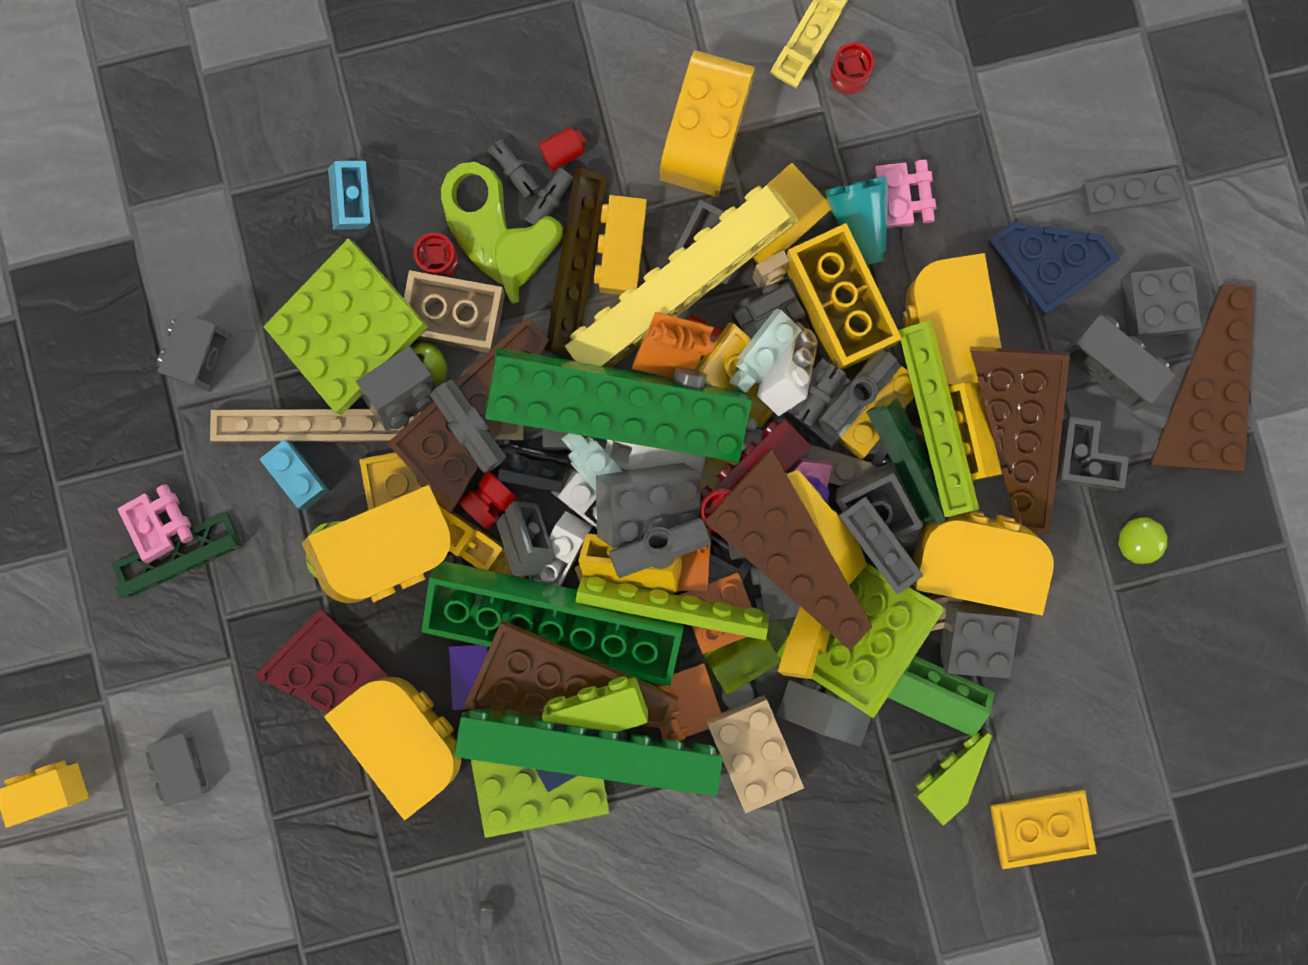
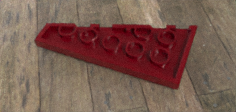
[254,608,392,713]

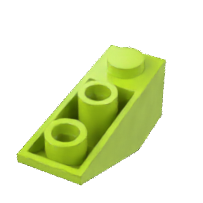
[542,677,648,732]
[913,730,992,826]

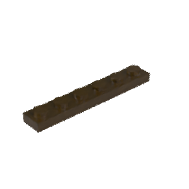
[545,168,607,358]

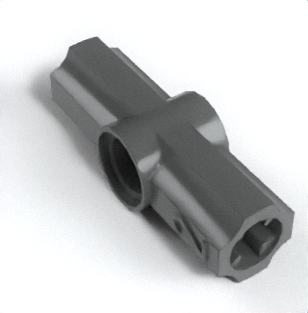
[818,350,901,438]
[429,379,507,473]
[609,518,711,578]

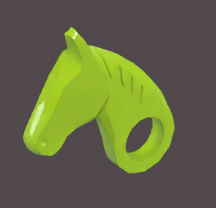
[441,162,563,305]

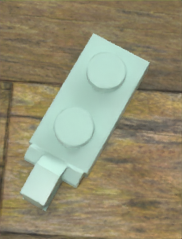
[729,309,801,393]
[561,433,623,492]

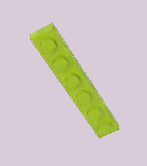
[898,321,979,517]
[576,577,770,640]

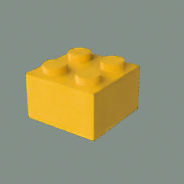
[0,760,90,828]

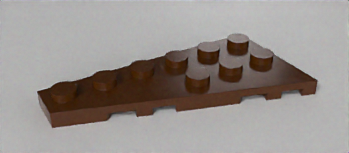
[1148,284,1254,472]
[387,317,550,514]
[970,346,1070,534]
[705,447,872,650]
[463,620,679,728]

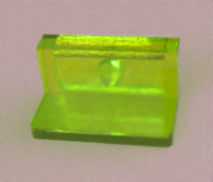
[704,637,781,695]

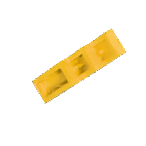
[437,502,528,579]
[778,606,830,679]

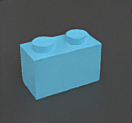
[328,161,371,230]
[259,440,330,511]

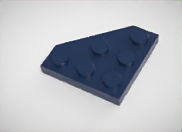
[987,222,1120,316]

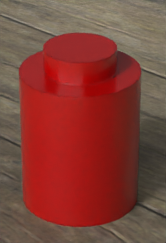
[538,126,587,171]

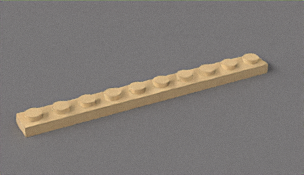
[210,409,524,442]

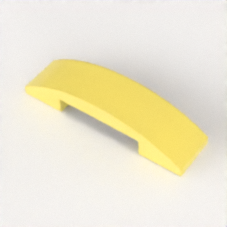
[769,0,848,88]

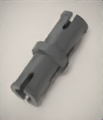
[488,139,541,200]
[524,168,574,226]
[795,364,847,428]

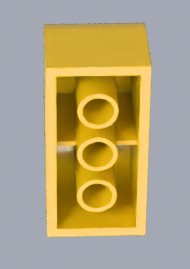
[660,50,755,197]
[786,223,902,370]
[902,253,1002,387]
[302,485,451,603]
[912,510,1054,616]
[324,677,461,821]

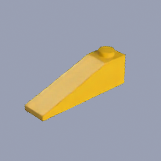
[787,470,867,585]

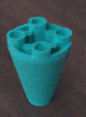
[825,176,889,265]

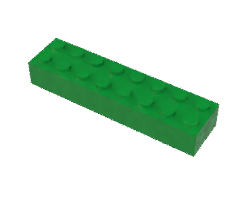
[485,348,752,462]
[421,561,684,686]
[455,709,723,797]

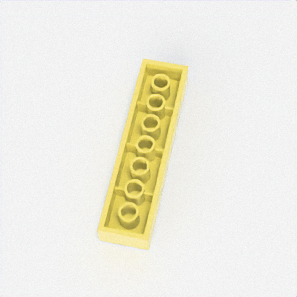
[565,185,799,368]

